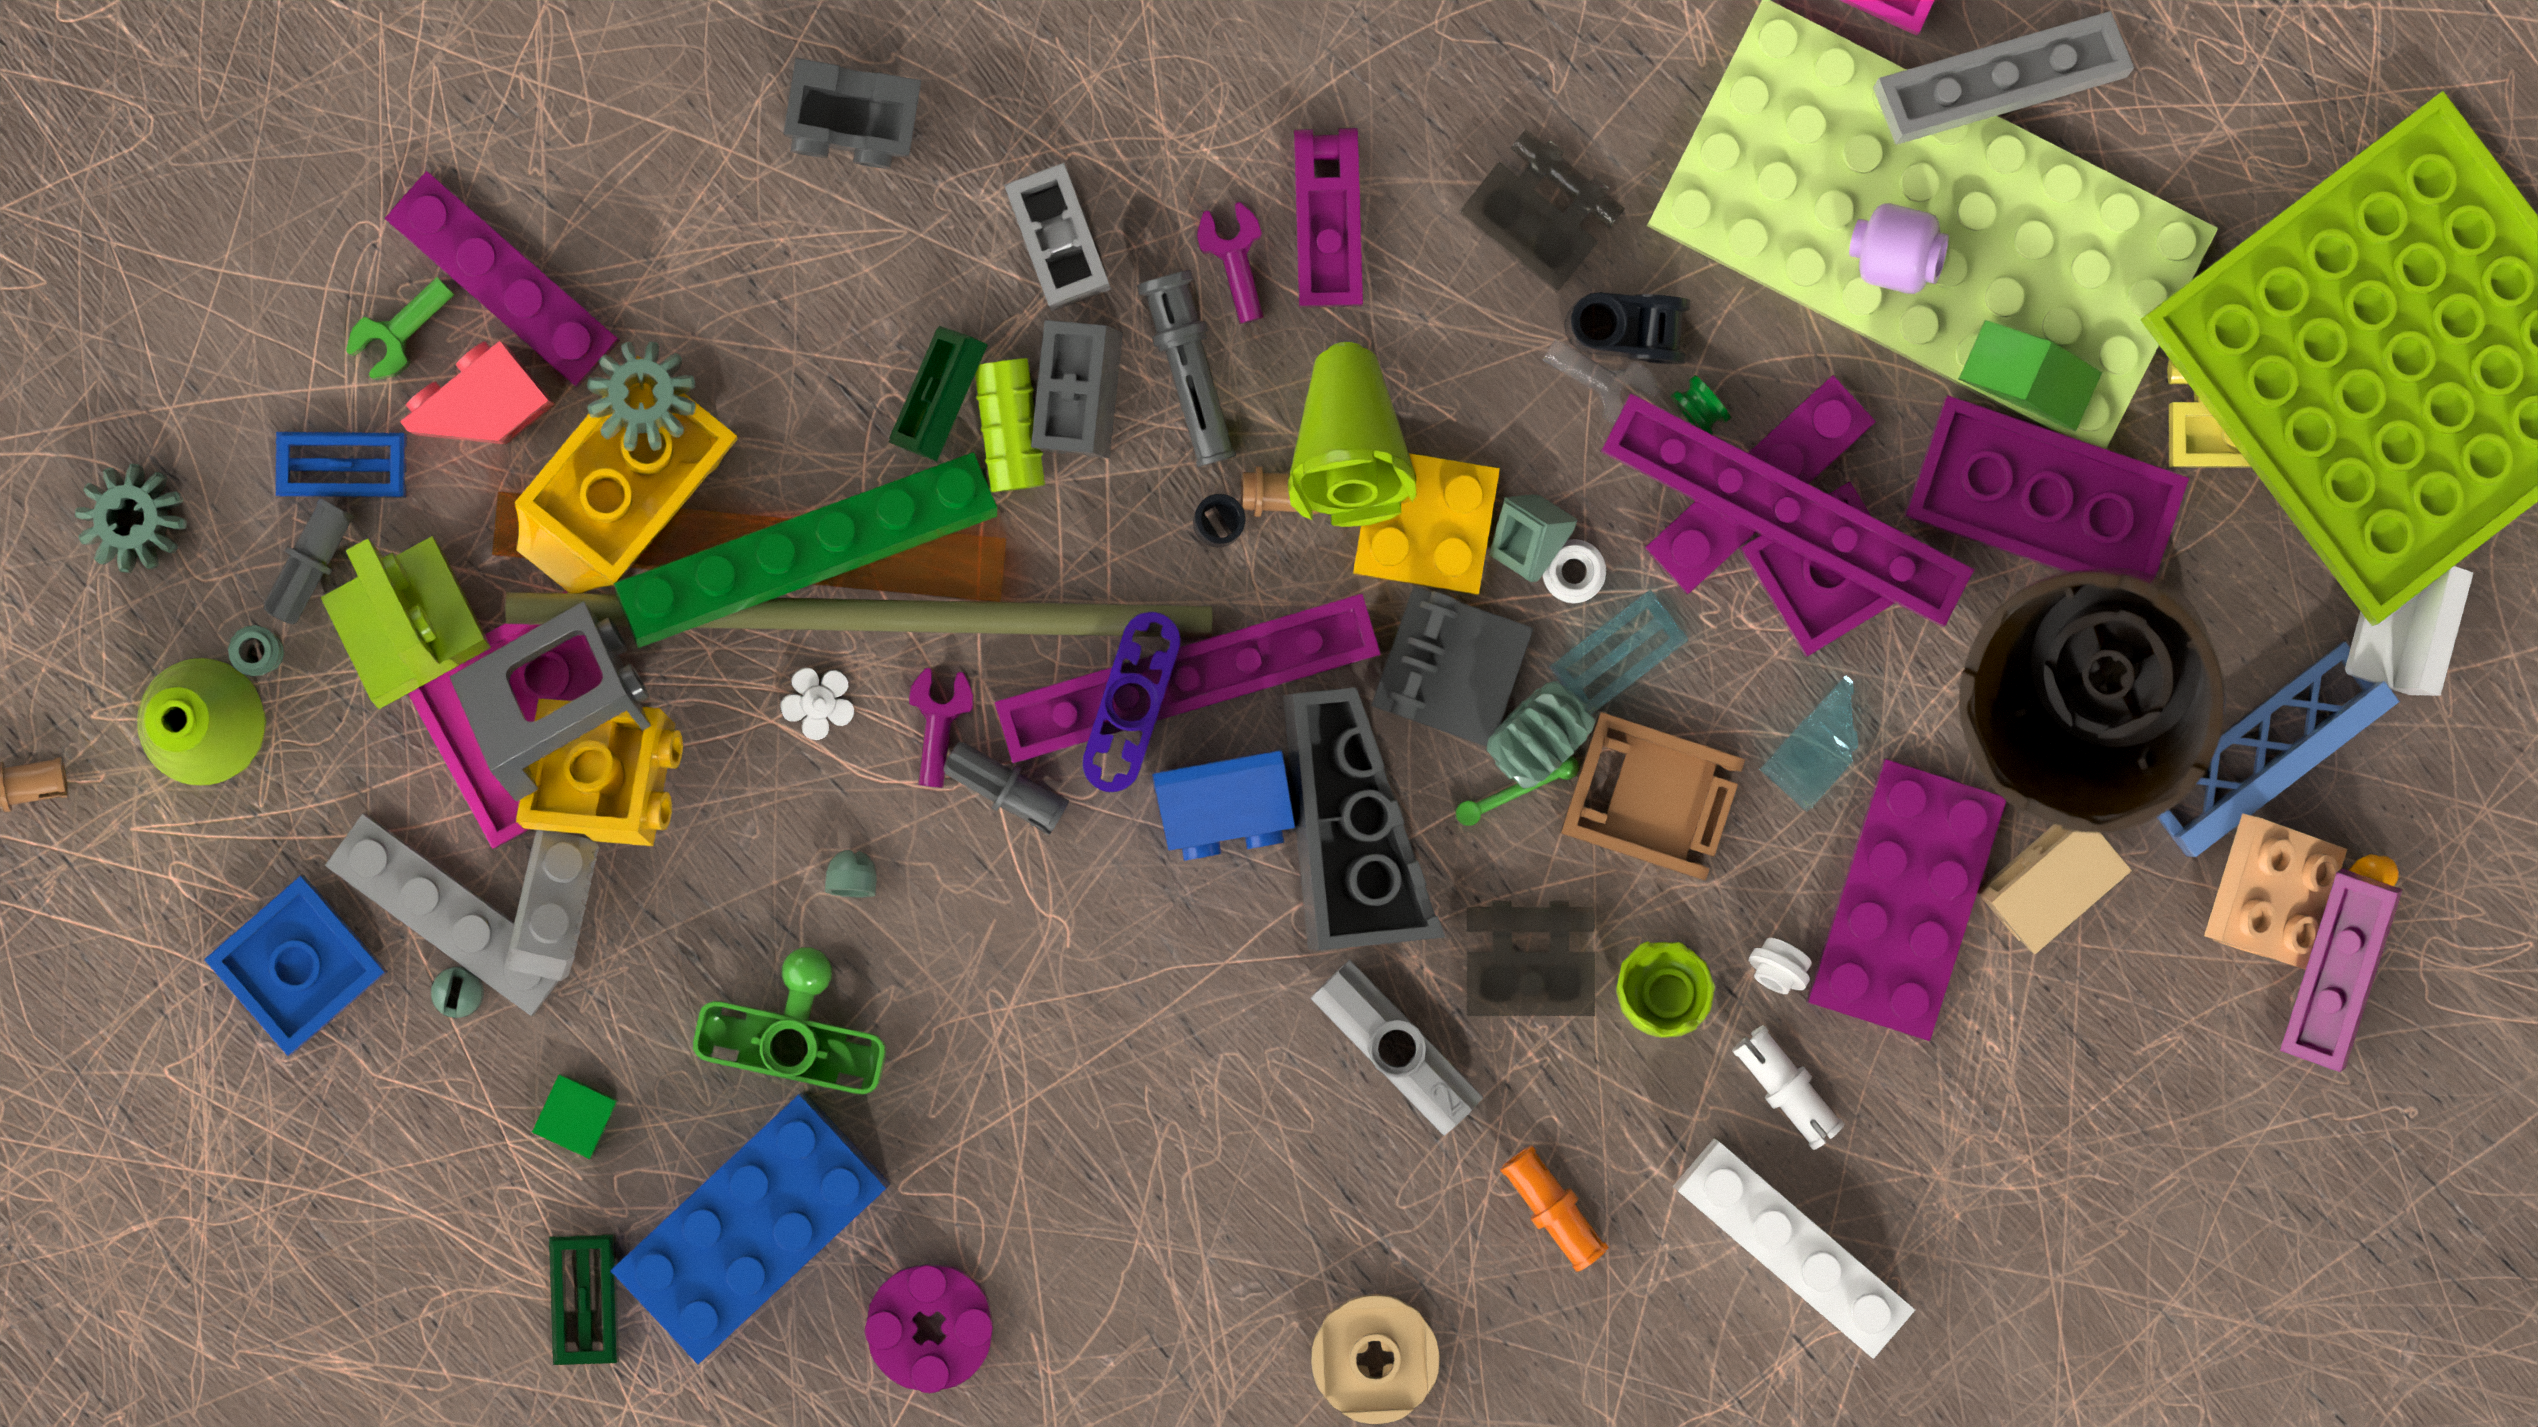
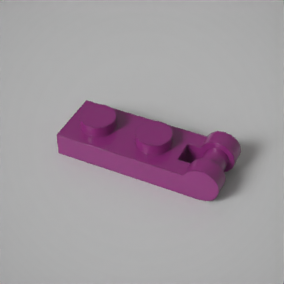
[1294,128,1363,308]

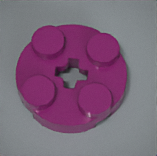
[864,1263,994,1393]

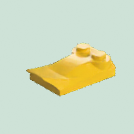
[514,355,737,594]

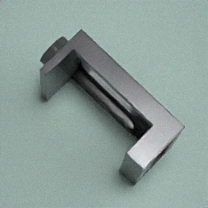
[450,601,651,802]

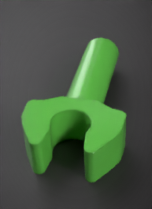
[346,276,455,380]

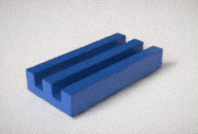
[276,432,407,498]

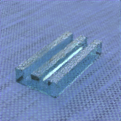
[1548,589,1689,715]

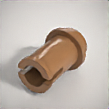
[1240,466,1318,517]
[0,757,69,812]

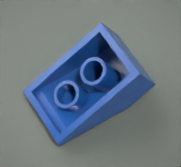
[1153,750,1295,861]

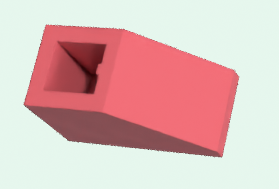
[400,341,555,445]

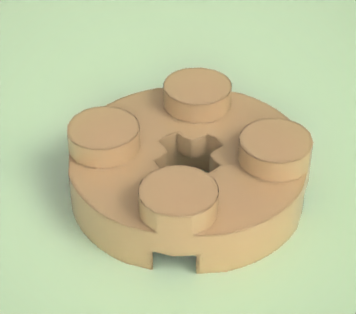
[1311,1294,1439,1424]

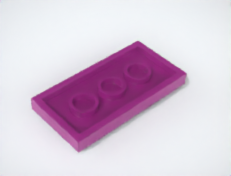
[1904,395,2189,576]
[1806,759,2006,1041]

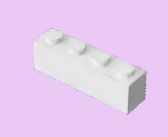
[1673,1138,1915,1359]

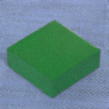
[532,1074,619,1159]

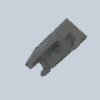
[1031,320,1123,459]

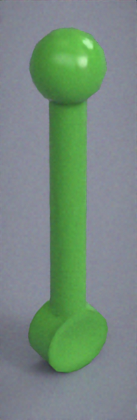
[1456,756,1579,826]

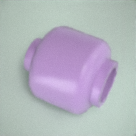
[1849,203,1949,294]

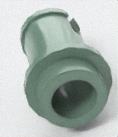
[228,625,284,677]

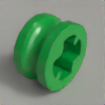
[1670,375,1732,435]

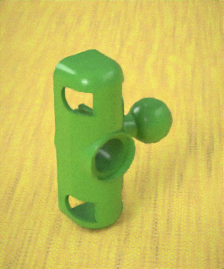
[693,947,886,1094]

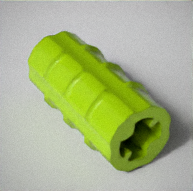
[975,358,1045,493]

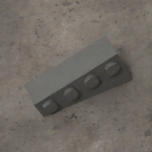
[1283,687,1445,951]

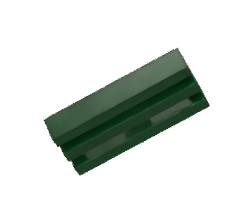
[889,326,988,462]
[549,1234,619,1365]

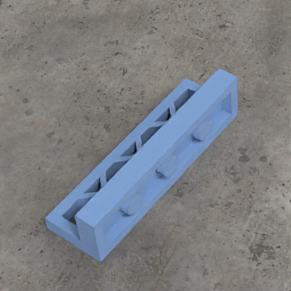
[2156,642,2400,857]

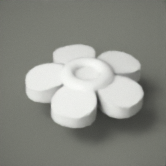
[780,667,854,740]

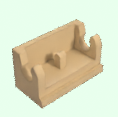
[1977,824,2132,954]

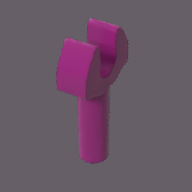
[1197,202,1264,324]
[908,668,974,788]

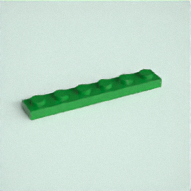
[614,452,997,648]

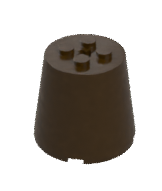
[1959,567,2225,833]

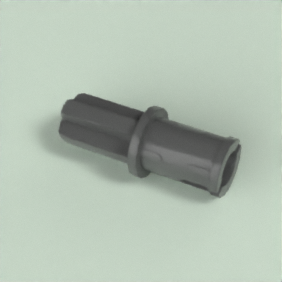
[263,498,355,625]
[943,742,1069,836]

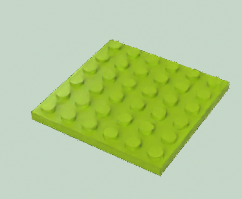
[2140,91,2538,626]

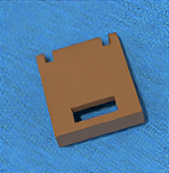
[1560,712,1745,881]

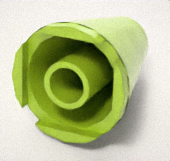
[1288,342,1417,527]
[137,658,267,786]

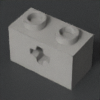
[1004,163,1111,312]

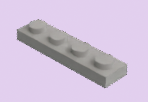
[1873,11,2134,145]
[325,814,559,1016]

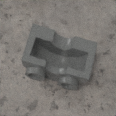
[783,58,921,169]

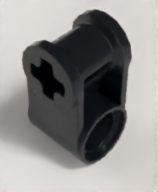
[1564,292,1691,364]

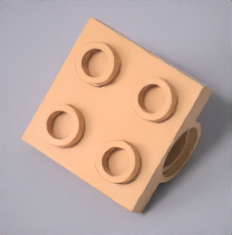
[2204,813,2347,970]

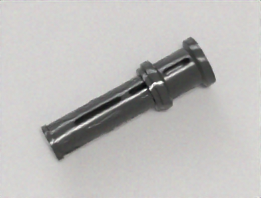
[1137,270,1237,467]

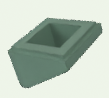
[1489,494,1578,582]

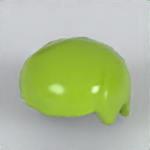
[1616,941,1715,1038]

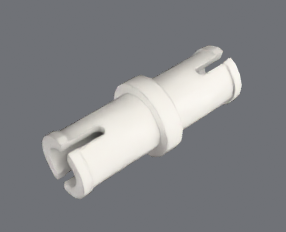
[1732,1025,1845,1150]

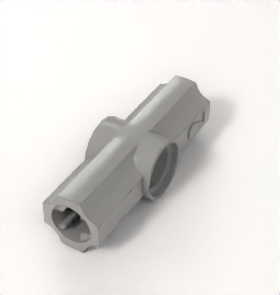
[1310,959,1484,1136]

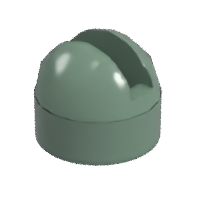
[825,850,877,898]
[431,967,484,1018]

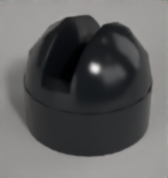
[1193,494,1246,548]

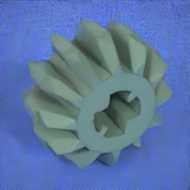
[587,341,696,451]
[75,464,187,573]
[1486,681,1595,788]

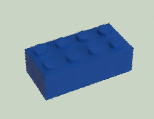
[610,1091,891,1365]

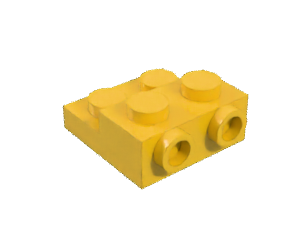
[516,698,683,846]

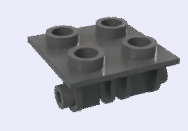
[1371,586,1534,747]

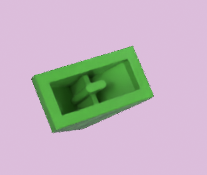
[1958,320,2102,432]

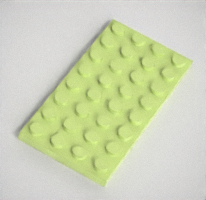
[1647,0,2218,449]

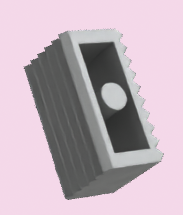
[505,830,599,981]

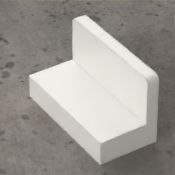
[2345,566,2473,696]

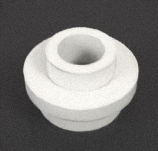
[1542,539,1606,603]
[1749,938,1812,994]

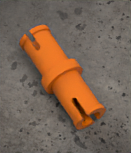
[1500,1145,1609,1272]

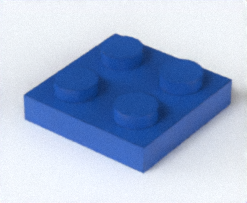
[204,875,388,1056]

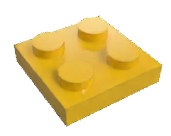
[1353,453,1500,595]

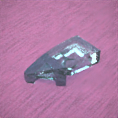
[1759,675,1858,812]

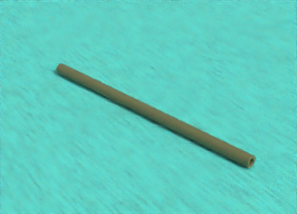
[505,592,1212,638]

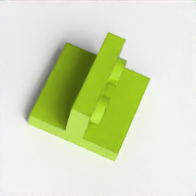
[320,536,491,709]

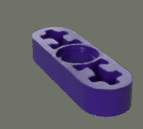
[1083,612,1180,792]

